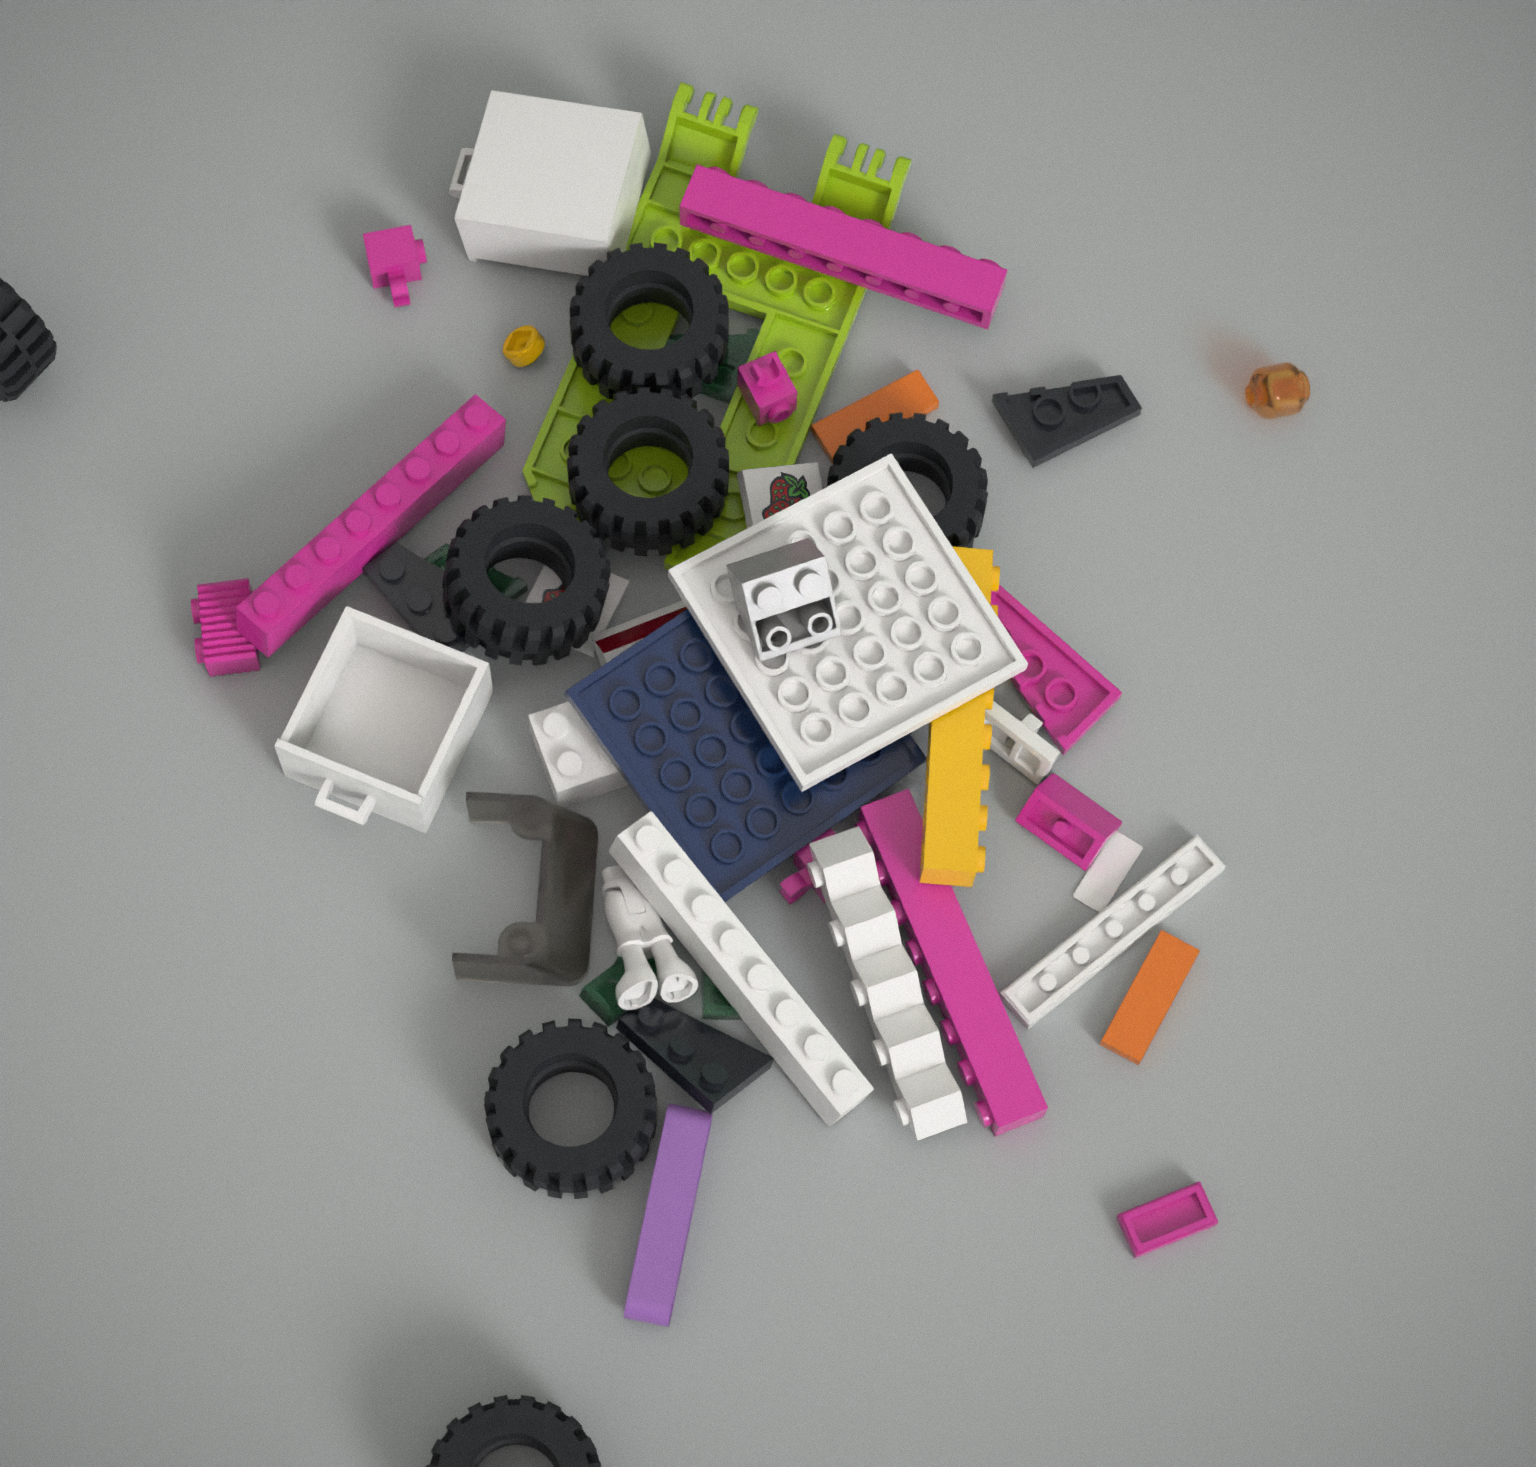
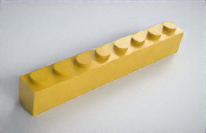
[919,546,1000,887]

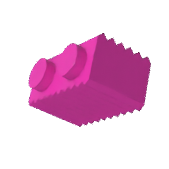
[191,578,260,677]

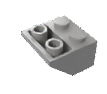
[726,538,842,662]

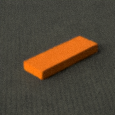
[811,370,939,464]
[1099,930,1200,1066]

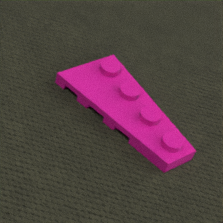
[991,585,1122,756]

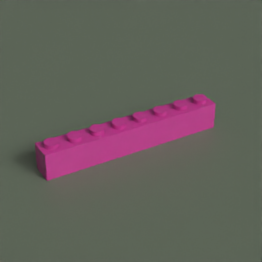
[679,164,1007,330]
[236,394,506,658]
[854,789,1048,1137]

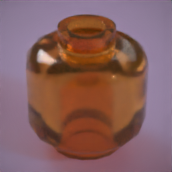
[1245,362,1310,420]

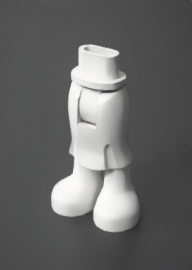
[601,865,699,1010]

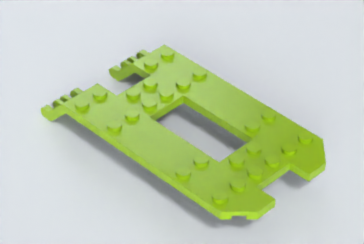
[522,82,912,570]

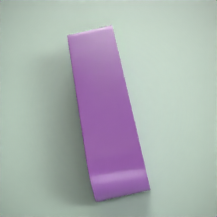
[624,1103,713,1327]

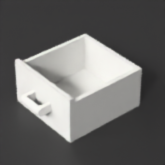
[448,90,651,276]
[274,606,494,834]

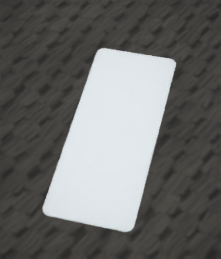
[1073,831,1143,913]

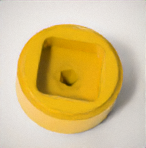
[503,325,545,367]

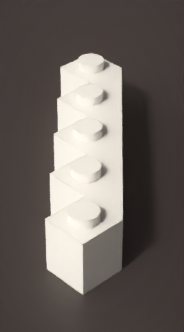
[807,826,967,1141]

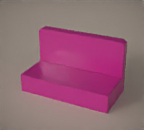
[1015,773,1122,871]

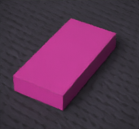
[1116,1181,1219,1258]

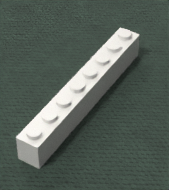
[609,811,874,1127]

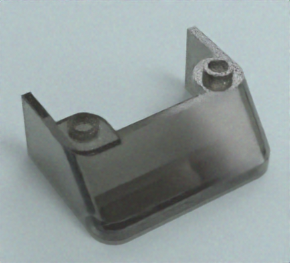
[452,792,599,987]

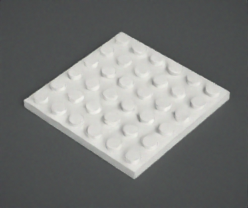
[668,453,1028,792]

